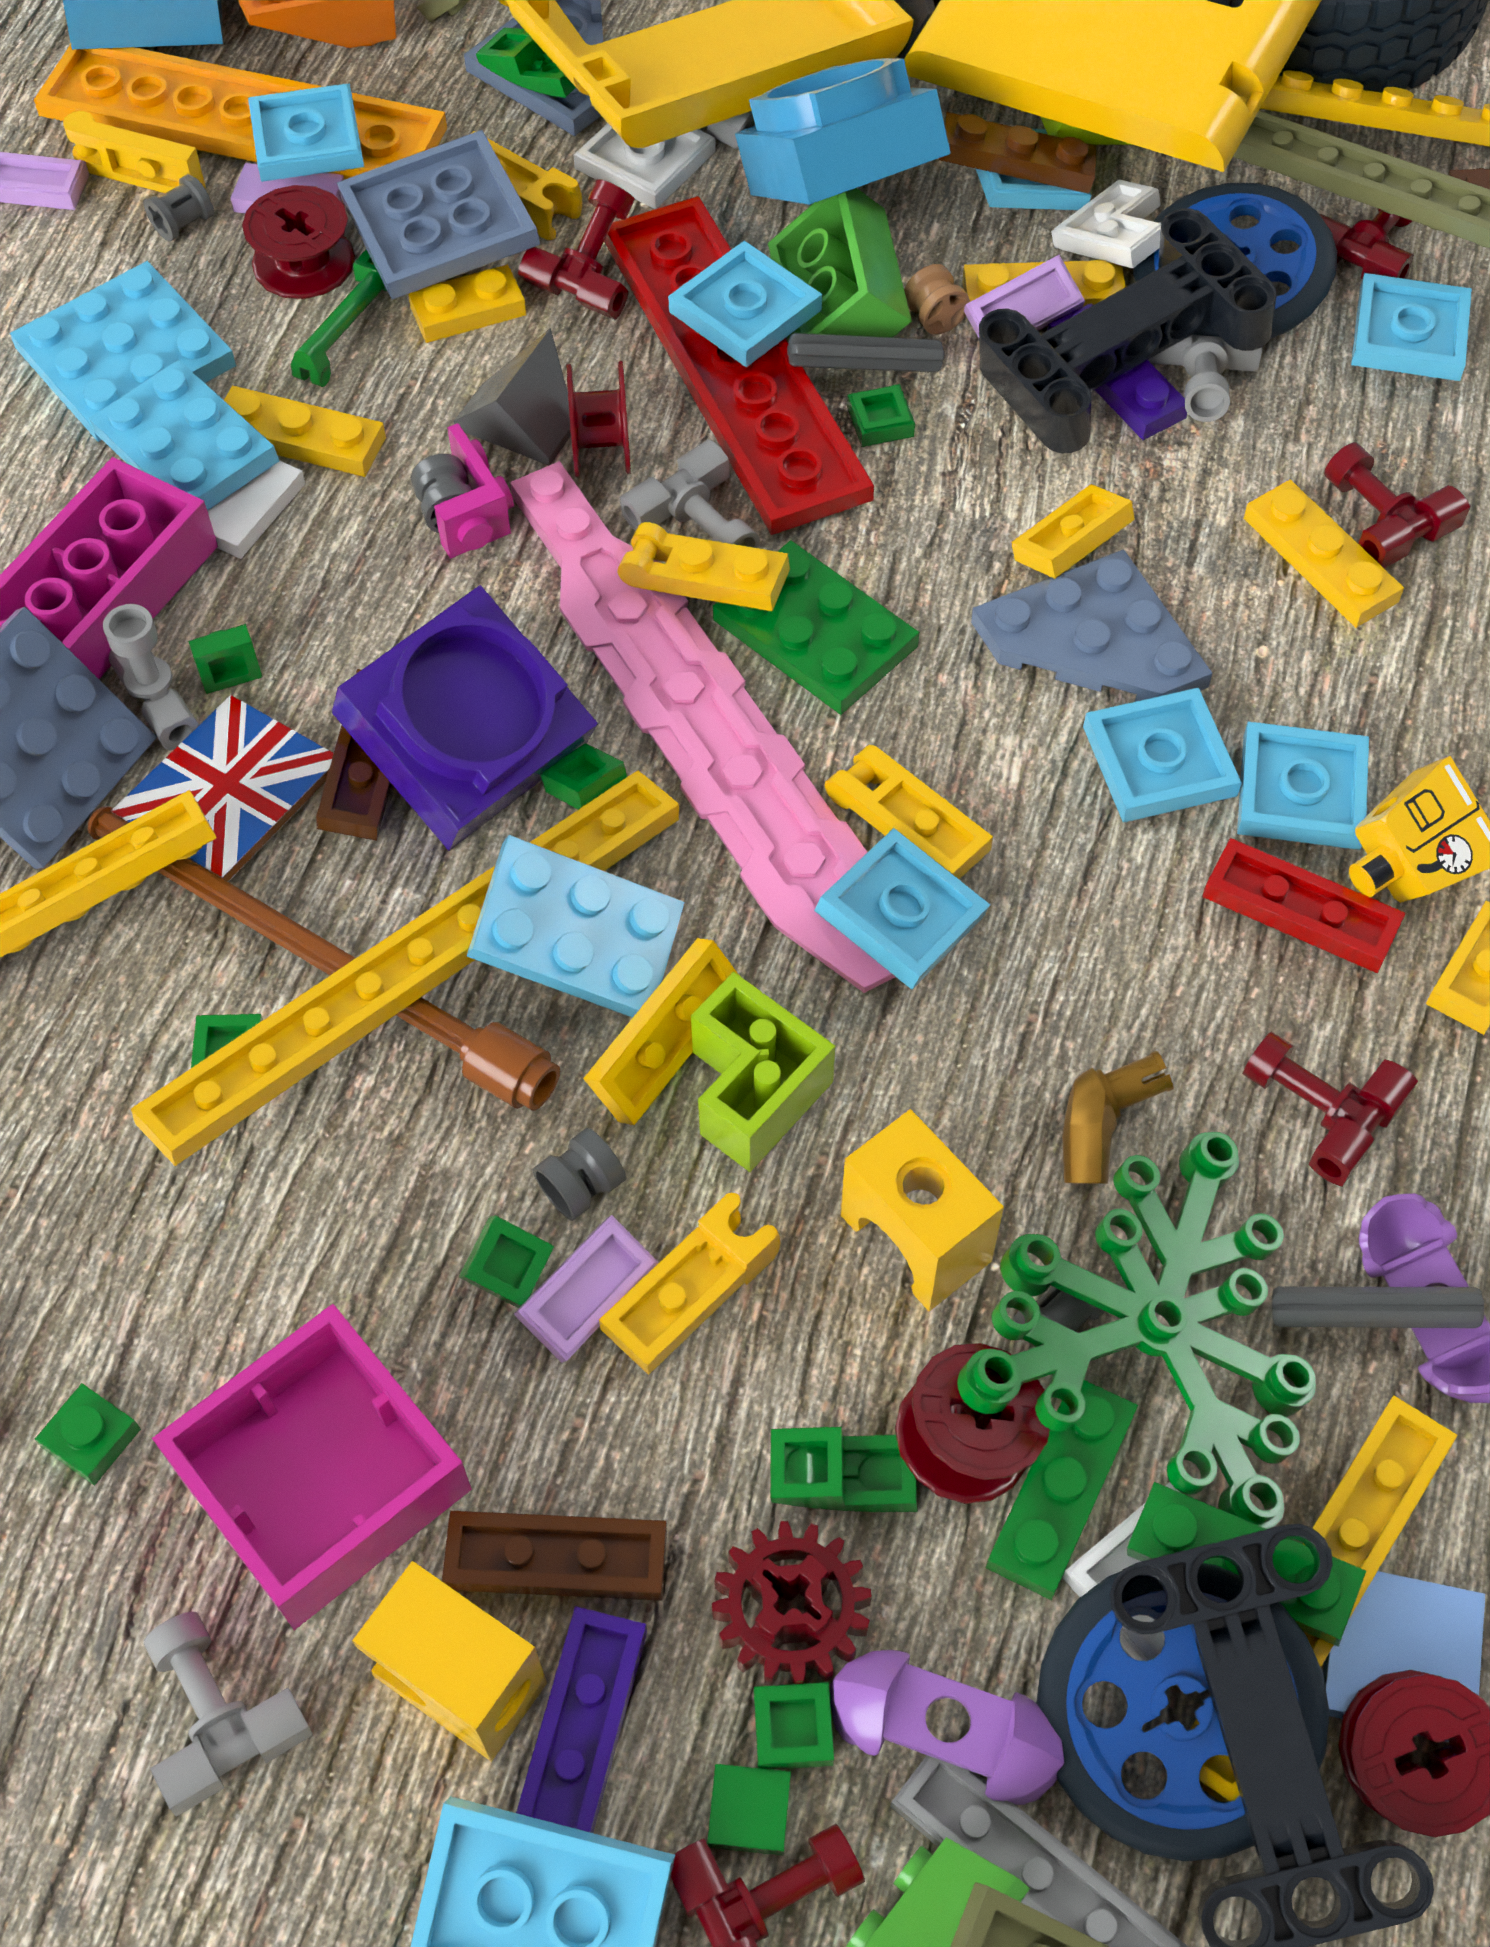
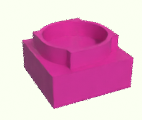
[152,1304,472,1631]

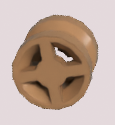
[904,264,970,334]

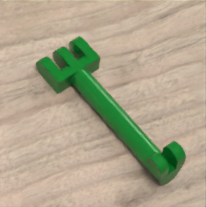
[290,249,388,387]

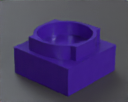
[332,585,598,851]

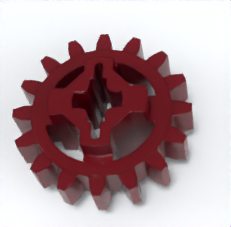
[712,1521,872,1686]

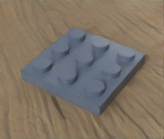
[337,130,540,300]
[0,607,157,869]

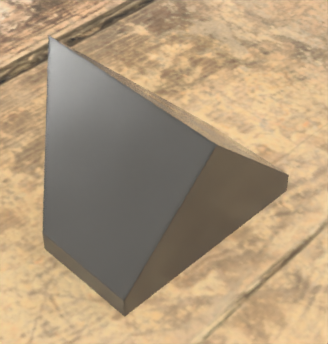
[454,328,571,466]

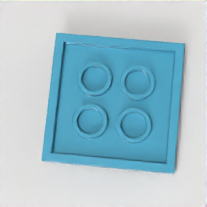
[10,261,236,442]

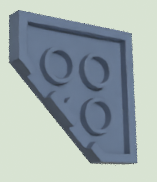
[464,0,603,137]
[971,549,1213,702]

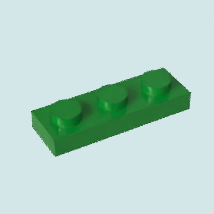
[985,1380,1138,1601]
[1127,1482,1366,1647]

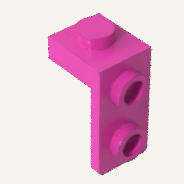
[434,423,514,559]

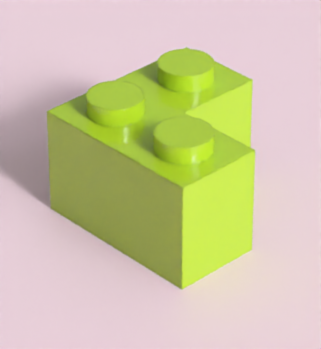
[691,971,836,1172]

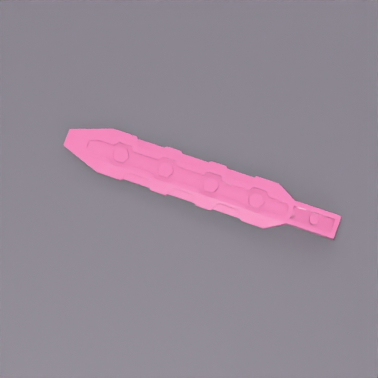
[510,461,895,993]

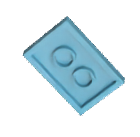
[89,359,279,511]
[467,835,685,1018]
[410,1796,675,1947]

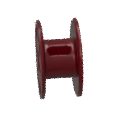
[242,185,356,299]
[566,361,631,478]
[895,1343,1050,1504]
[1338,1670,1490,1837]

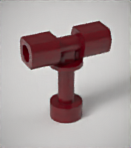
[518,179,635,320]
[1319,209,1414,279]
[1324,442,1471,568]
[1242,1031,1418,1187]
[670,1824,865,1947]

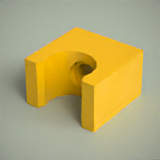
[841,1109,1004,1312]
[352,1561,547,1762]

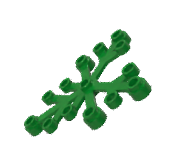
[957,1132,1316,1529]

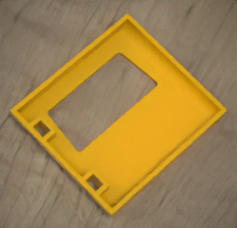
[498,0,914,148]
[904,0,1321,172]

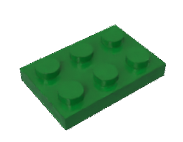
[713,540,920,715]

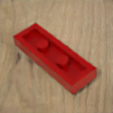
[1202,838,1406,974]

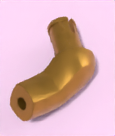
[1062,1051,1174,1184]

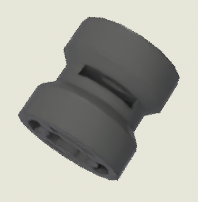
[410,454,473,533]
[532,1128,626,1221]

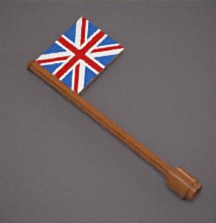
[88,695,560,1111]

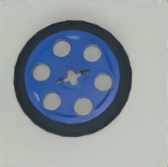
[1133,183,1337,340]
[1036,1563,1330,1861]

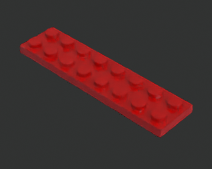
[604,196,874,535]

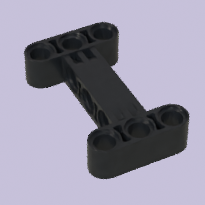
[979,208,1277,454]
[1109,1524,1434,1947]

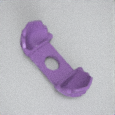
[1359,1193,1490,1403]
[830,1650,1065,1805]

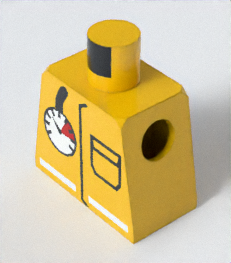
[1349,756,1490,903]

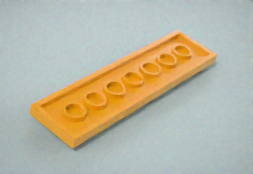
[34,44,447,180]

